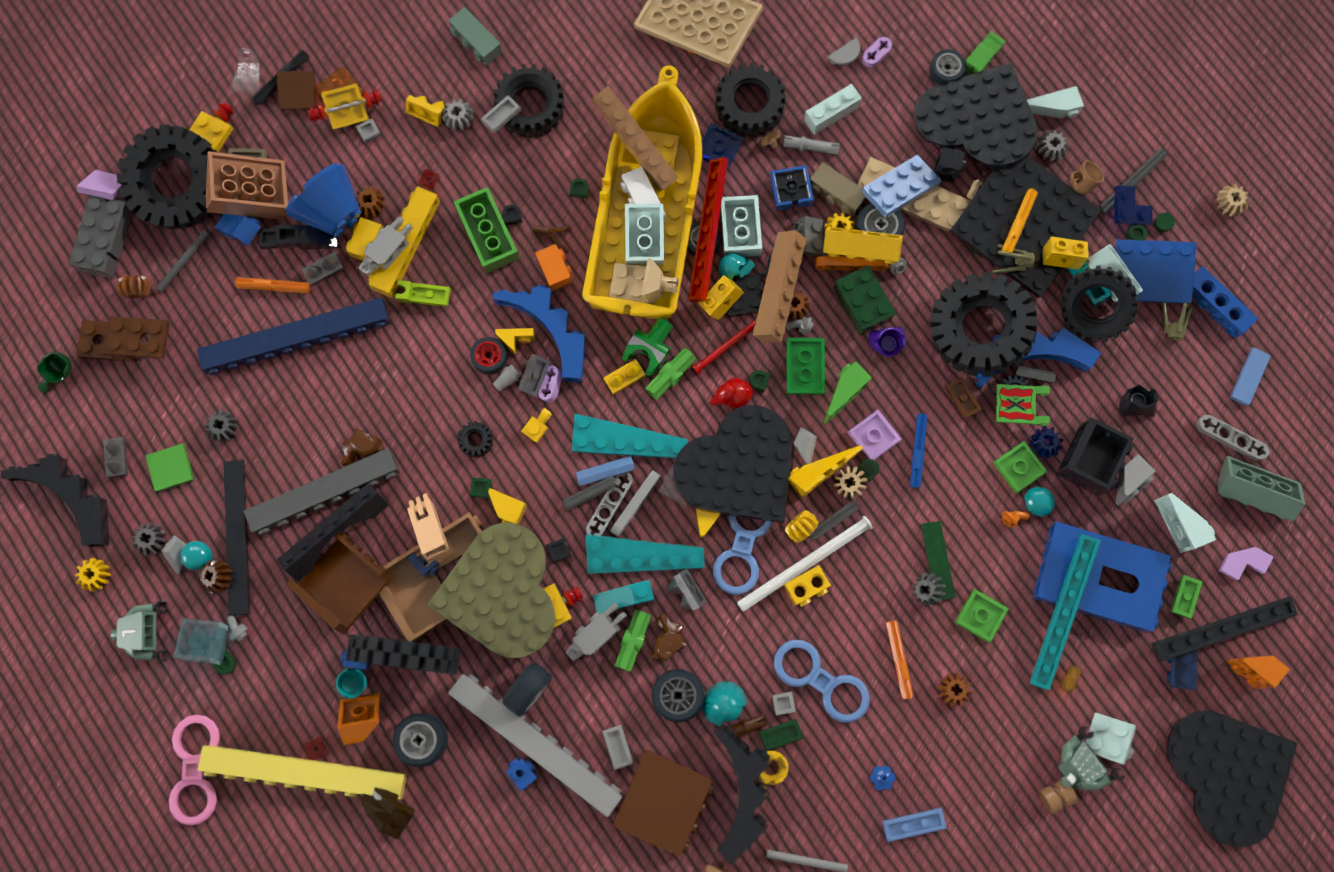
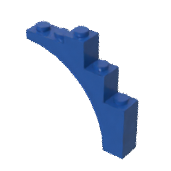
[493,285,586,383]
[975,328,1101,389]

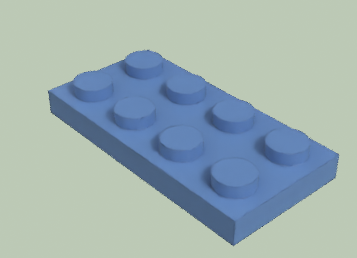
[861,155,941,218]

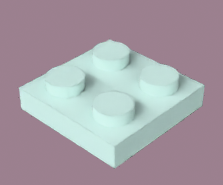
[1086,712,1136,765]

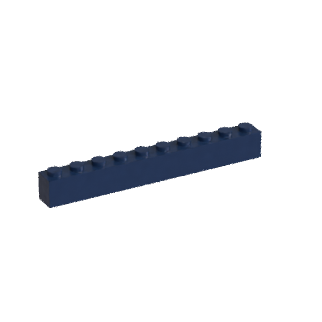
[197,297,391,375]

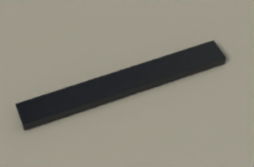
[223,460,250,616]
[1151,596,1298,662]

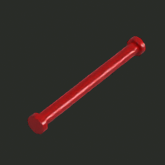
[691,318,757,375]

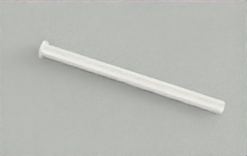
[737,516,873,611]

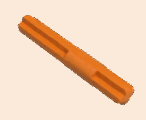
[235,277,310,293]
[886,620,914,699]

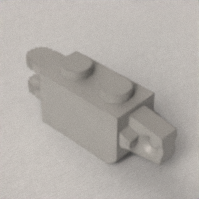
[359,217,413,277]
[566,603,627,661]

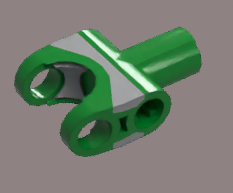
[622,318,673,377]

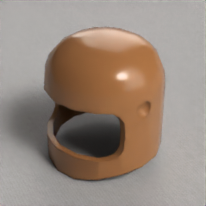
[1069,160,1104,195]

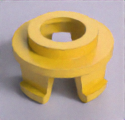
[758,751,788,785]

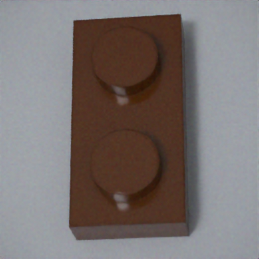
[944,377,982,420]

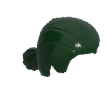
[37,351,72,394]

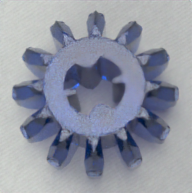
[1029,426,1064,459]

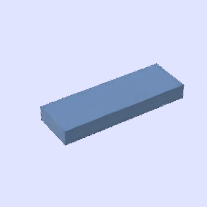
[1229,347,1271,406]
[576,456,635,486]
[882,808,947,842]

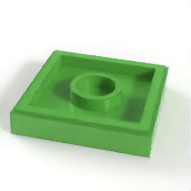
[993,441,1048,494]
[145,444,194,492]
[955,589,1009,643]

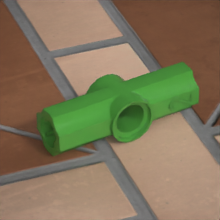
[645,348,696,400]
[615,610,651,672]

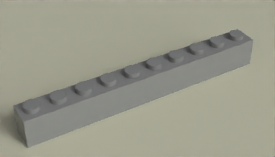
[448,674,623,817]

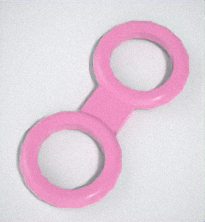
[168,715,220,826]

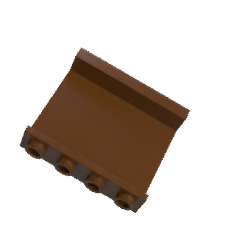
[286,532,391,635]
[613,749,714,857]

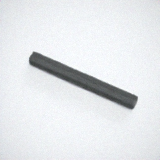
[1099,148,1167,214]

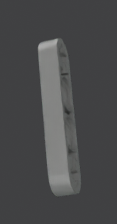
[1196,415,1269,461]
[610,470,661,537]
[586,472,633,536]

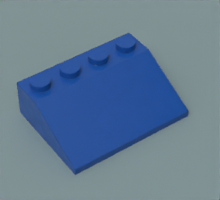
[1115,240,1197,304]

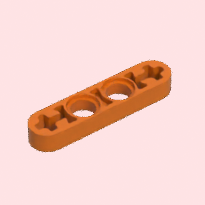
[815,256,888,271]

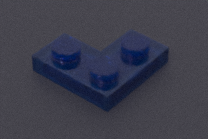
[1114,185,1153,226]

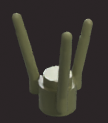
[991,244,1035,274]
[1161,303,1193,341]

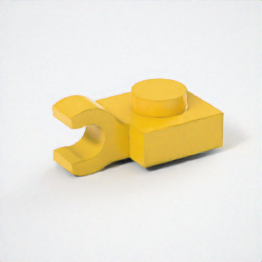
[521,408,552,443]

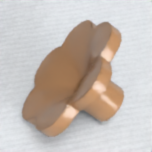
[760,130,780,149]

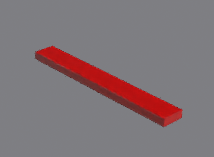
[688,157,728,303]

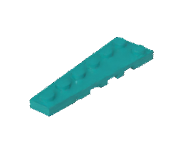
[572,414,688,459]
[586,534,705,574]

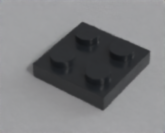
[728,274,763,318]

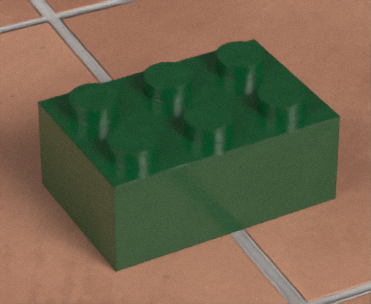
[833,265,896,336]

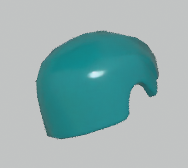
[718,253,746,280]
[1024,486,1055,517]
[180,541,213,570]
[336,668,367,699]

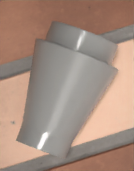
[493,364,522,392]

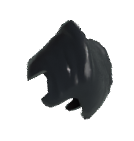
[1119,384,1158,417]

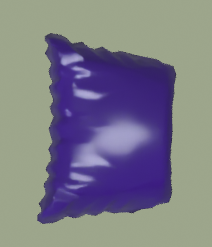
[868,327,906,357]

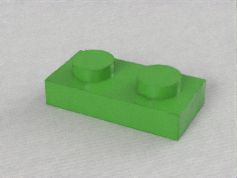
[1170,575,1203,619]

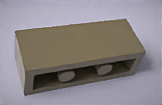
[810,162,866,216]

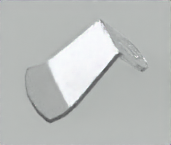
[231,49,260,95]

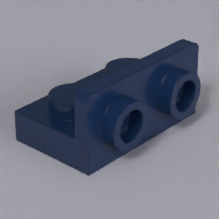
[1167,649,1198,690]

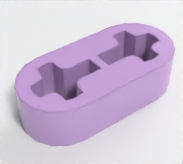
[862,37,892,68]
[538,366,562,403]

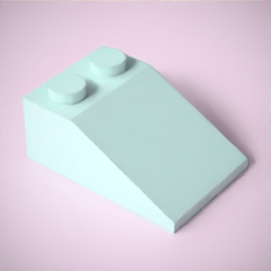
[625,204,664,265]
[1154,493,1216,553]

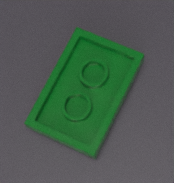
[786,338,825,395]

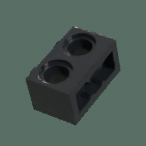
[933,147,966,184]

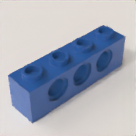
[1192,266,1259,339]

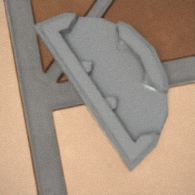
[827,37,860,66]

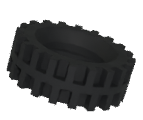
[716,63,786,138]
[493,64,565,139]
[1061,265,1137,342]

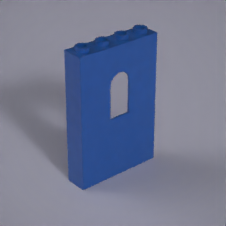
[1033,522,1172,633]

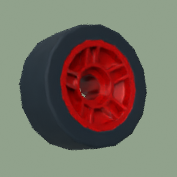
[470,337,508,375]

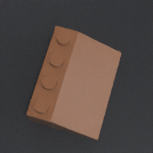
[206,151,288,220]

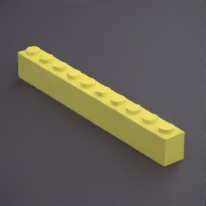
[197,745,407,800]

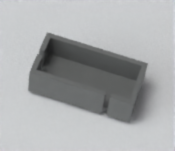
[68,195,133,279]

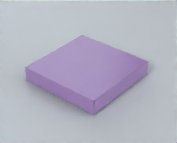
[76,170,123,200]
[847,410,902,460]

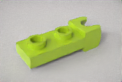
[395,280,451,307]

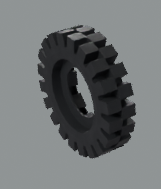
[117,124,217,229]
[930,273,1037,377]
[345,634,461,675]

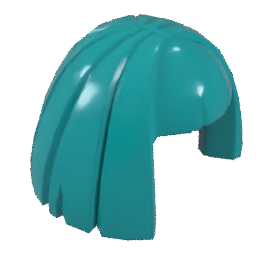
[701,681,747,726]

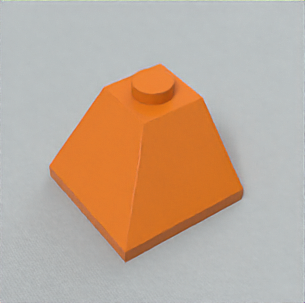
[337,692,381,745]

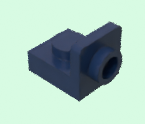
[407,553,440,578]

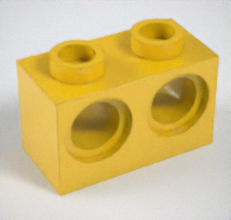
[783,565,831,607]

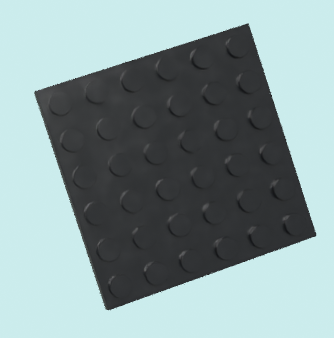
[949,156,1101,298]

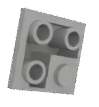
[1116,454,1156,506]

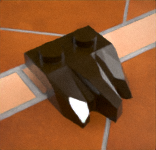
[361,787,416,839]

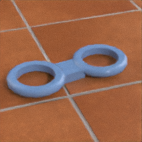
[713,515,773,595]
[774,640,870,723]

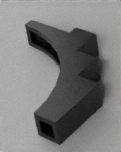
[1,454,109,548]
[714,724,772,865]

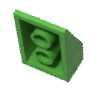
[823,361,872,424]

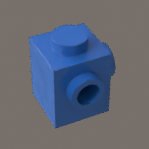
[506,758,538,791]

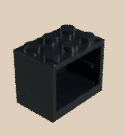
[1056,417,1134,496]

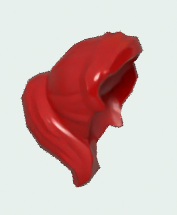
[710,377,753,409]

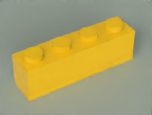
[823,227,903,264]

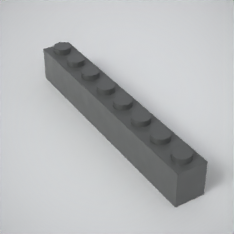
[244,448,400,536]

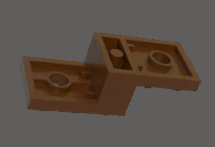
[76,316,170,362]

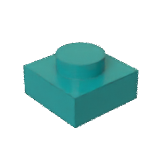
[736,258,755,278]

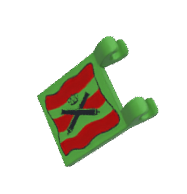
[996,384,1050,426]

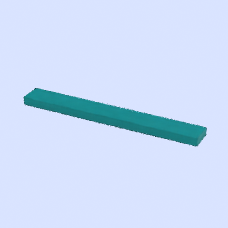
[1029,533,1101,691]

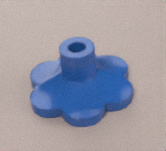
[870,766,896,790]

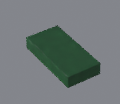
[759,719,803,751]

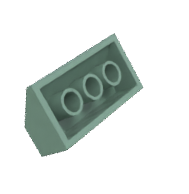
[1217,456,1306,522]

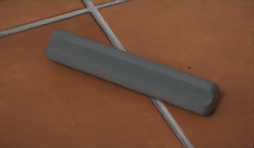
[563,476,617,510]
[810,501,859,540]

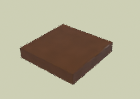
[277,71,317,110]

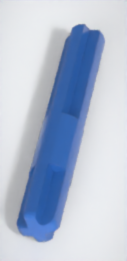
[910,413,928,489]

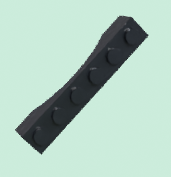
[277,483,389,582]

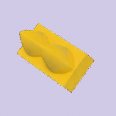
[406,95,444,127]
[604,359,646,395]

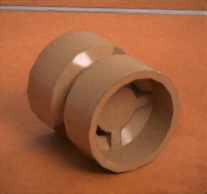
[1039,780,1078,815]

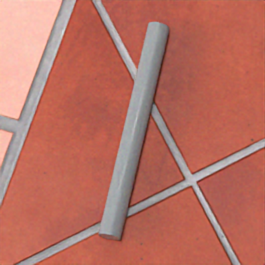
[766,849,848,872]

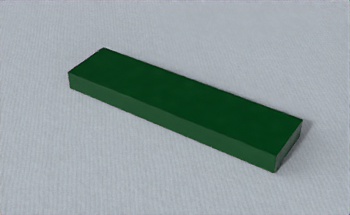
[920,521,956,600]

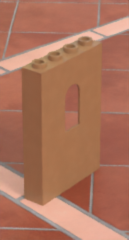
[379,512,482,642]

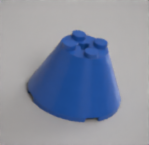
[286,163,362,238]

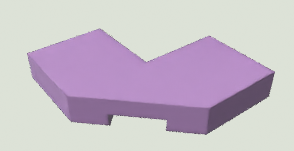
[1219,547,1273,581]

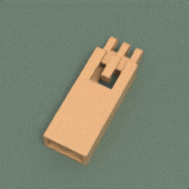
[407,493,449,560]

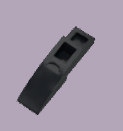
[259,225,338,250]

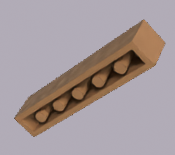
[591,86,678,192]
[753,230,806,343]

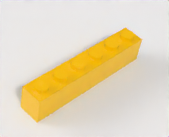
[368,187,440,299]

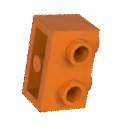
[535,244,573,291]

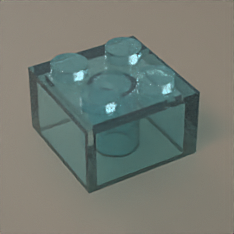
[173,618,229,665]

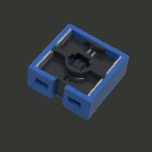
[769,165,814,211]

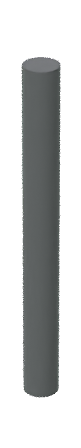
[156,230,209,292]

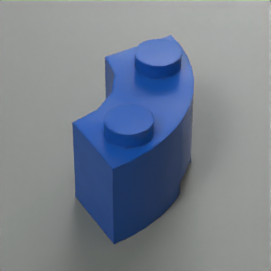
[215,214,261,246]

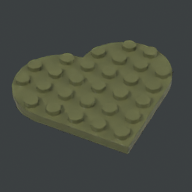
[427,523,555,658]

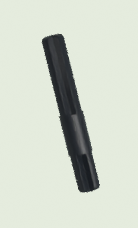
[252,50,309,105]

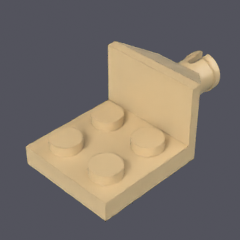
[609,258,679,304]

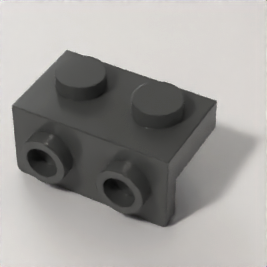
[793,216,823,257]

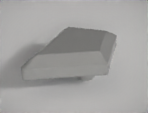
[793,427,817,464]
[161,535,187,575]

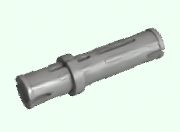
[783,135,840,155]

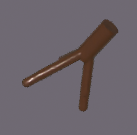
[533,225,571,253]

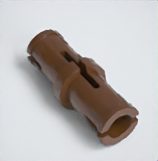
[730,714,767,737]

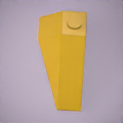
[788,445,863,498]

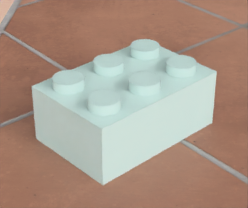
[720,195,762,257]

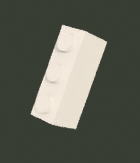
[620,167,666,222]

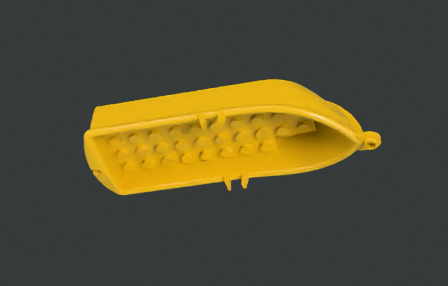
[582,66,702,320]

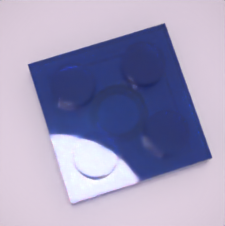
[702,122,744,171]

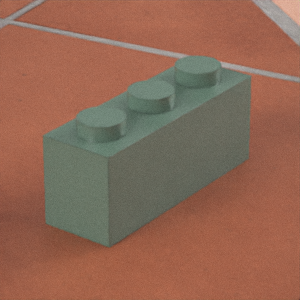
[448,7,502,66]

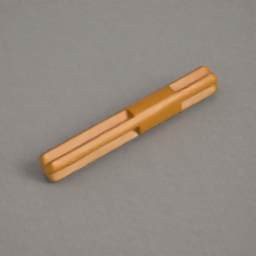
[1001,189,1038,253]

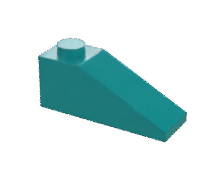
[593,580,654,614]

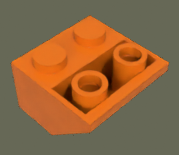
[1227,656,1290,689]

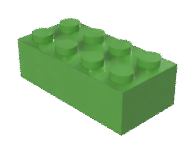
[454,187,520,273]

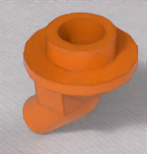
[1002,511,1029,528]

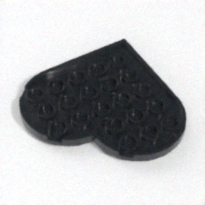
[914,62,1037,169]
[673,405,792,523]
[1166,711,1298,847]

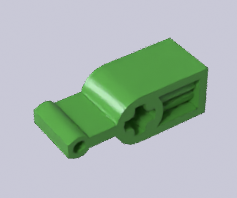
[965,31,1006,75]

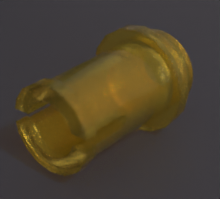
[1061,665,1082,692]

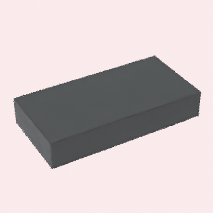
[1014,365,1056,382]

